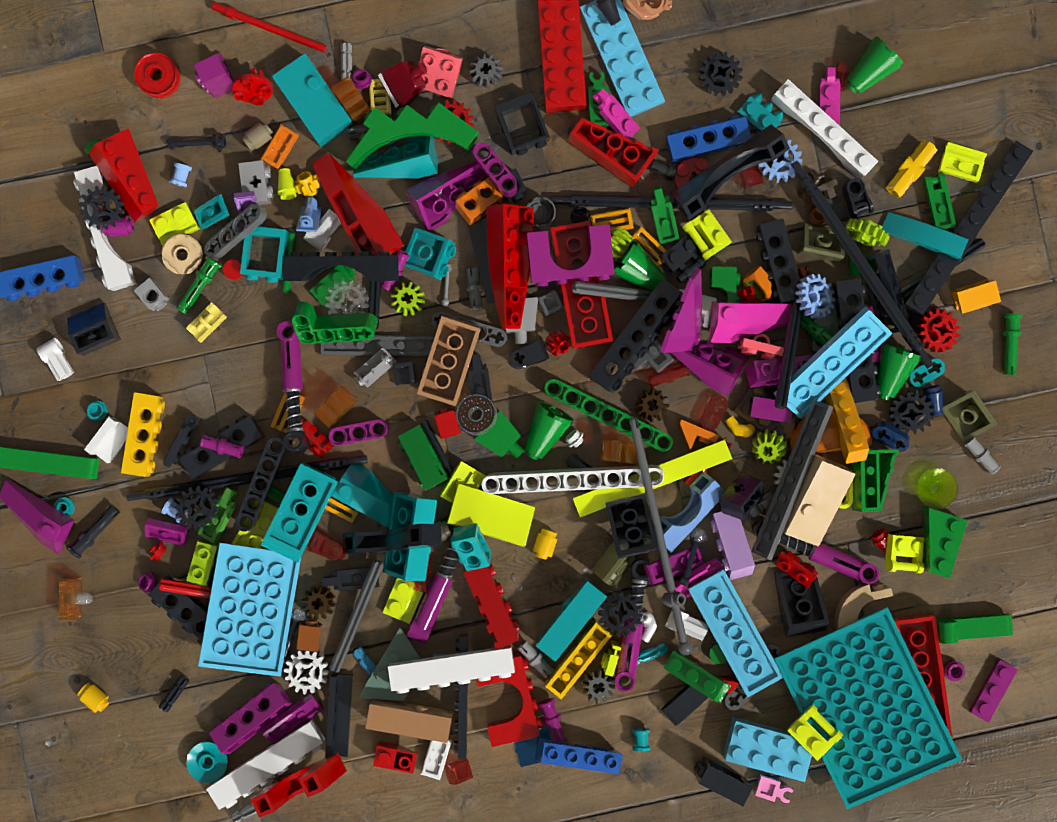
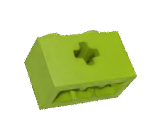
[186,540,219,586]

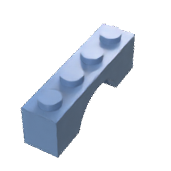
[660,471,725,552]

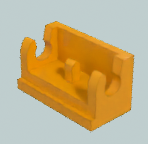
[950,279,1001,314]

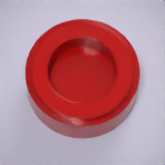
[223,260,243,280]

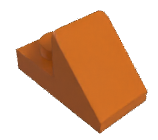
[678,419,719,450]

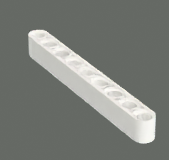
[482,465,664,494]

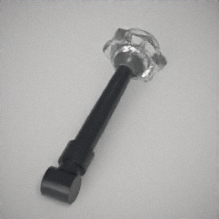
[679,528,708,586]
[283,608,309,666]

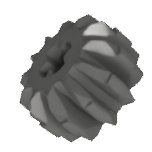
[469,53,503,89]
[581,668,616,704]

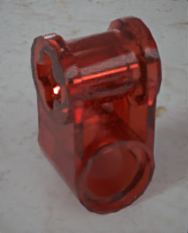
[306,530,347,560]

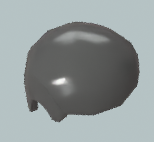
[526,196,556,227]

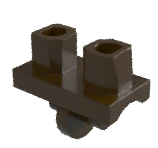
[797,171,838,207]

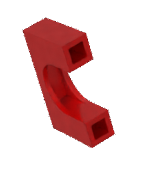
[476,653,543,747]
[250,753,347,818]

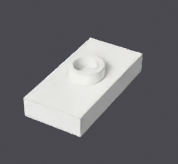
[421,739,452,780]

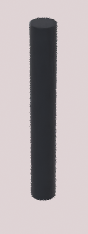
[420,420,454,477]

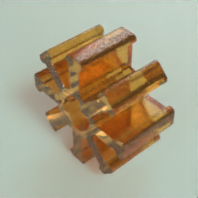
[331,76,370,122]
[314,386,358,428]
[600,440,639,466]

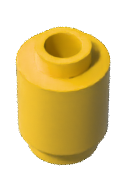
[533,528,558,560]
[77,683,109,713]

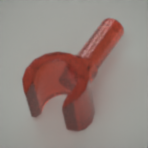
[836,62,849,92]

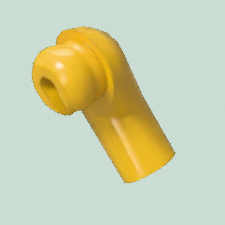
[725,416,755,438]

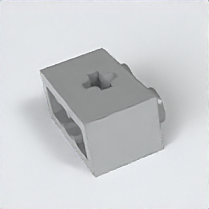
[238,160,273,205]

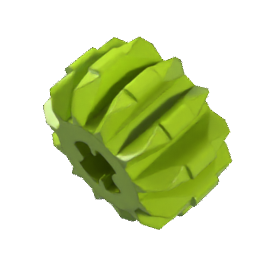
[610,227,632,262]
[391,282,425,316]
[752,429,787,465]

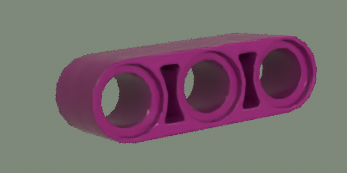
[473,143,517,197]
[329,420,389,446]

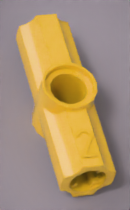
[886,140,937,198]

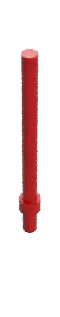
[211,2,327,53]

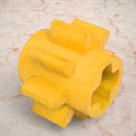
[295,171,320,197]

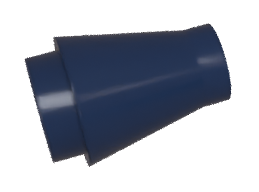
[923,385,943,416]

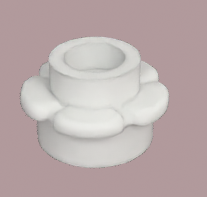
[565,429,584,448]

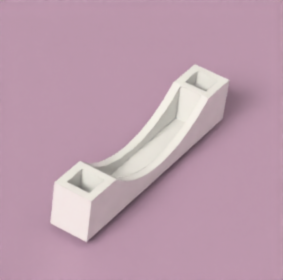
[771,79,878,179]
[74,166,137,291]

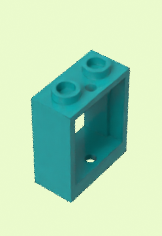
[240,227,289,283]

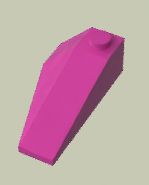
[709,301,791,343]

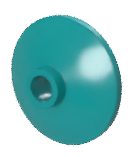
[186,742,228,783]

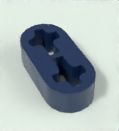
[873,421,910,452]

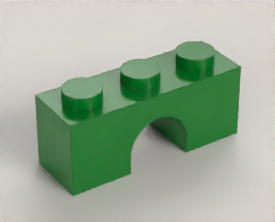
[708,267,740,329]
[663,651,731,703]

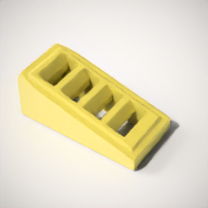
[369,79,392,119]

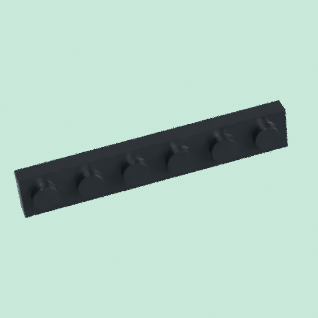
[454,634,469,760]

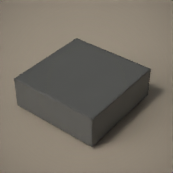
[538,289,564,316]

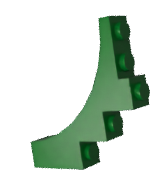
[346,103,480,169]

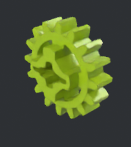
[845,218,890,247]

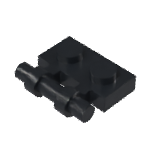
[659,233,711,283]

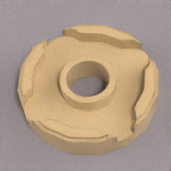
[162,234,203,274]

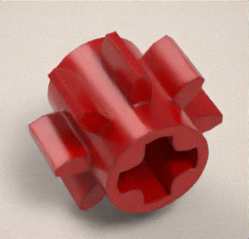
[545,330,570,357]

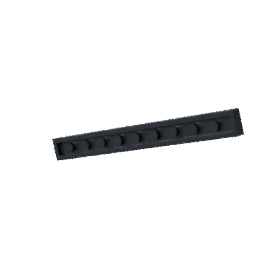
[904,140,1033,316]

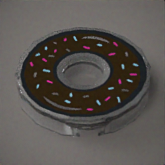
[456,394,497,435]

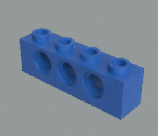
[665,115,751,163]
[0,255,85,301]
[535,738,623,775]

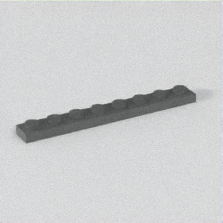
[751,400,834,560]

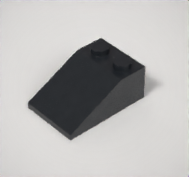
[605,494,659,559]
[774,566,830,637]

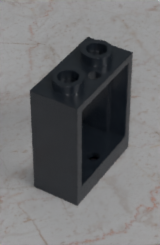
[495,92,550,156]
[694,756,753,807]

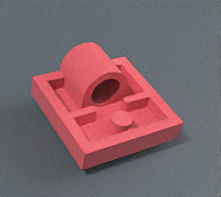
[419,46,463,98]
[737,334,784,360]

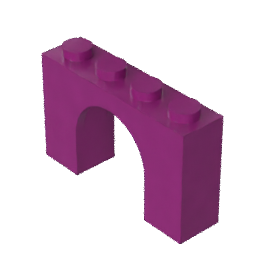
[526,224,614,287]

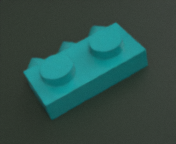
[737,93,783,132]

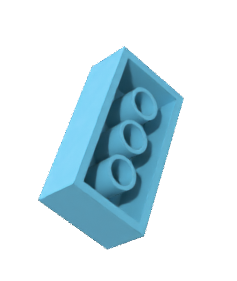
[722,716,812,782]

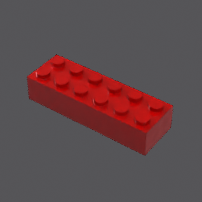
[537,0,586,113]
[550,220,613,350]
[893,613,953,739]

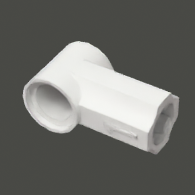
[304,209,341,252]
[36,338,74,381]
[665,610,708,641]

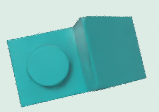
[194,195,231,229]

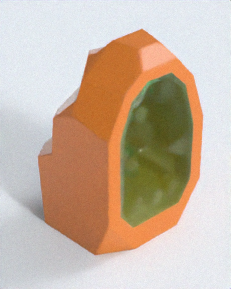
[742,266,772,302]

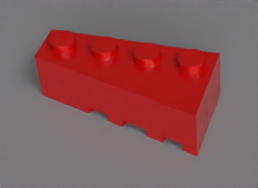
[568,118,659,188]
[88,128,159,222]
[463,563,521,650]

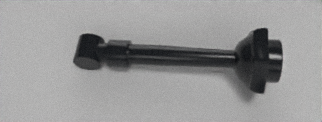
[166,132,226,152]

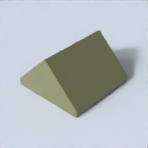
[798,223,845,262]
[943,390,997,442]
[591,542,639,587]

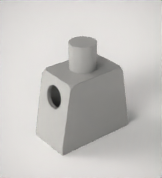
[506,297,538,345]

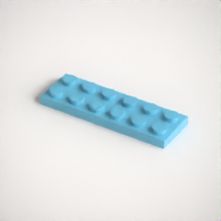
[580,0,665,117]
[774,306,892,419]
[687,569,783,697]

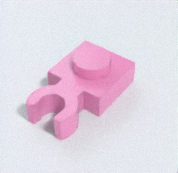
[754,774,793,803]

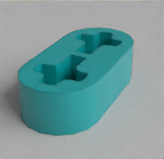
[907,358,945,387]

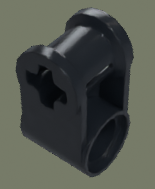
[842,178,874,220]
[509,339,549,370]

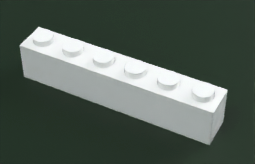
[388,645,515,694]
[206,718,326,810]

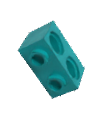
[451,523,491,571]

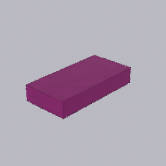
[749,397,792,423]

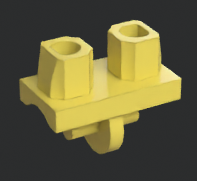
[186,302,227,343]

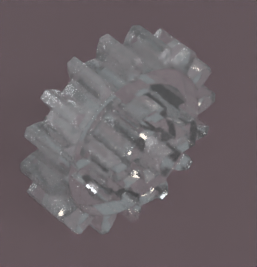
[325,278,369,315]

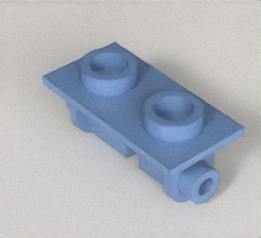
[296,196,322,232]

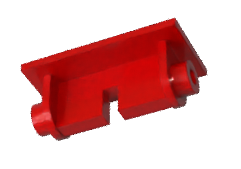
[296,419,333,459]
[775,550,819,588]

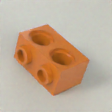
[455,178,503,226]

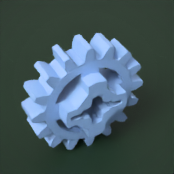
[758,139,802,183]
[795,274,836,319]

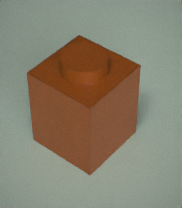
[297,620,323,652]

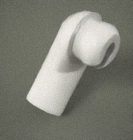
[640,612,657,643]

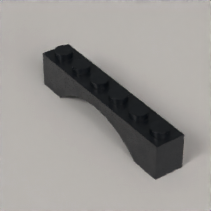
[671,124,790,220]
[283,251,399,281]
[343,524,442,555]

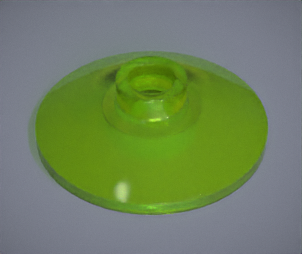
[917,468,958,509]

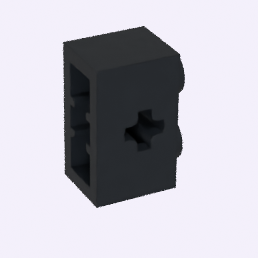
[719,473,764,520]

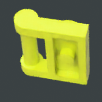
[682,210,732,260]
[885,534,925,574]
[787,704,843,761]

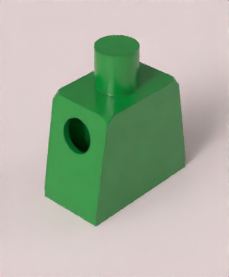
[474,411,524,459]

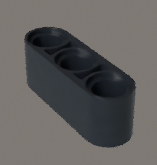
[661,684,708,726]

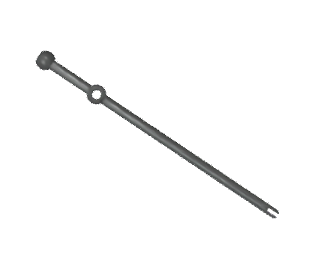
[629,417,693,656]

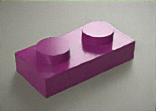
[145,518,187,546]

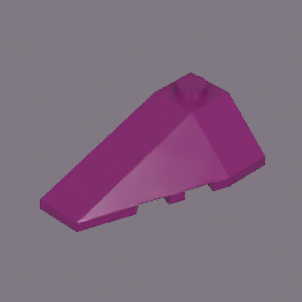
[405,161,488,232]
[660,268,702,353]
[662,340,750,396]
[0,479,74,554]

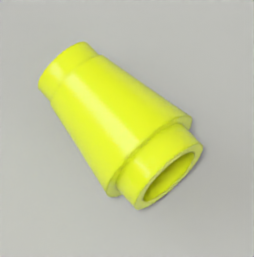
[278,168,297,200]

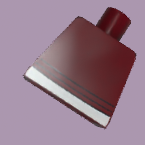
[378,61,427,108]

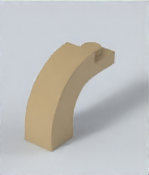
[834,583,893,630]

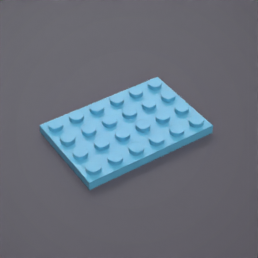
[198,542,301,677]

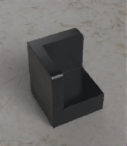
[392,362,417,385]

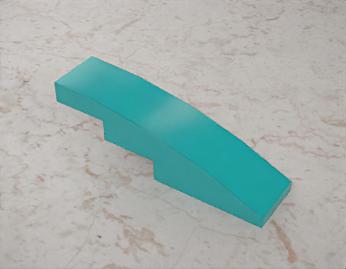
[882,212,969,259]

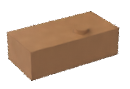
[417,314,481,406]
[365,699,454,743]

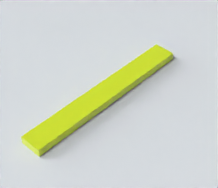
[573,440,732,517]

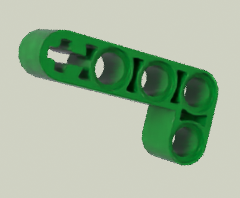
[292,301,378,344]
[936,613,1013,644]

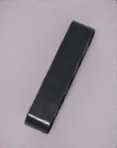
[235,436,287,532]

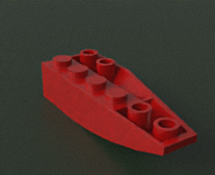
[312,153,405,256]
[487,204,534,329]

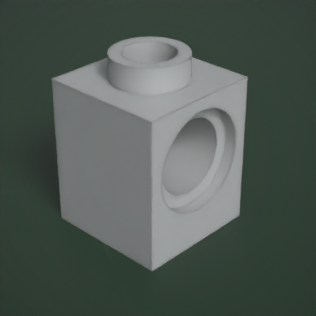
[134,278,170,311]

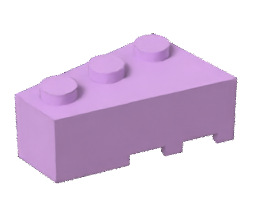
[710,512,755,580]

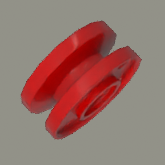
[134,52,181,99]

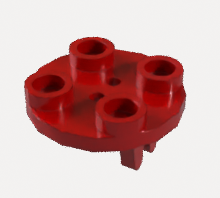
[232,68,273,106]

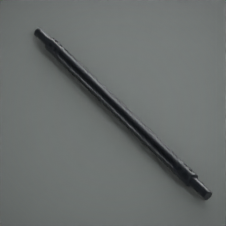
[791,160,934,369]
[551,194,793,211]
[126,455,368,501]

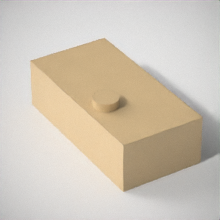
[783,454,856,546]

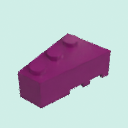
[194,52,234,98]

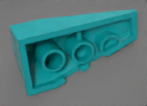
[353,136,438,178]
[332,464,394,528]

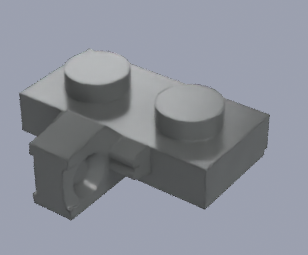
[634,334,674,373]

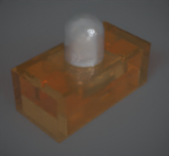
[59,577,93,620]

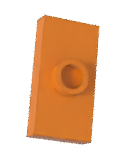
[261,125,299,170]

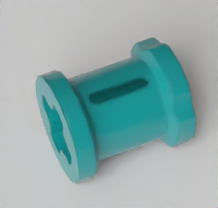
[632,727,650,752]

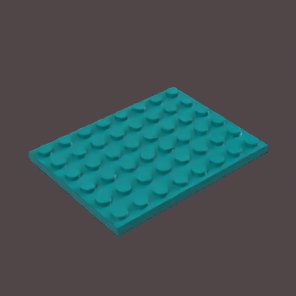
[774,607,962,809]

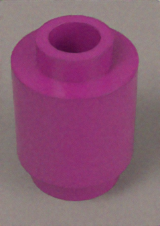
[102,215,134,237]

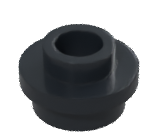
[570,207,591,223]

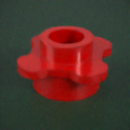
[148,541,167,561]

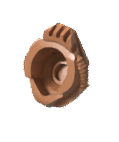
[623,0,672,20]

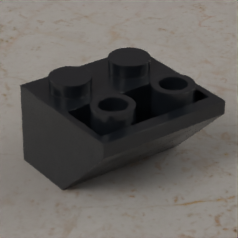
[67,302,121,356]

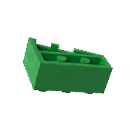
[397,425,449,491]
[851,449,899,512]
[922,507,968,579]

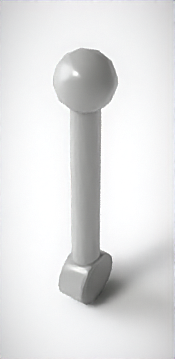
[441,264,452,306]

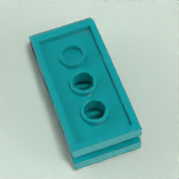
[261,462,339,563]

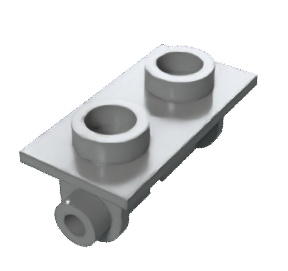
[354,347,397,388]

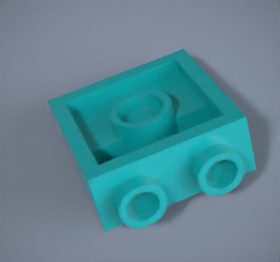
[404,228,456,281]

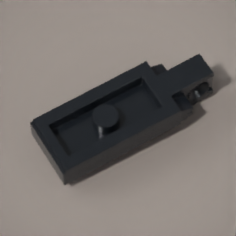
[468,354,494,411]
[163,413,199,468]
[322,567,380,591]

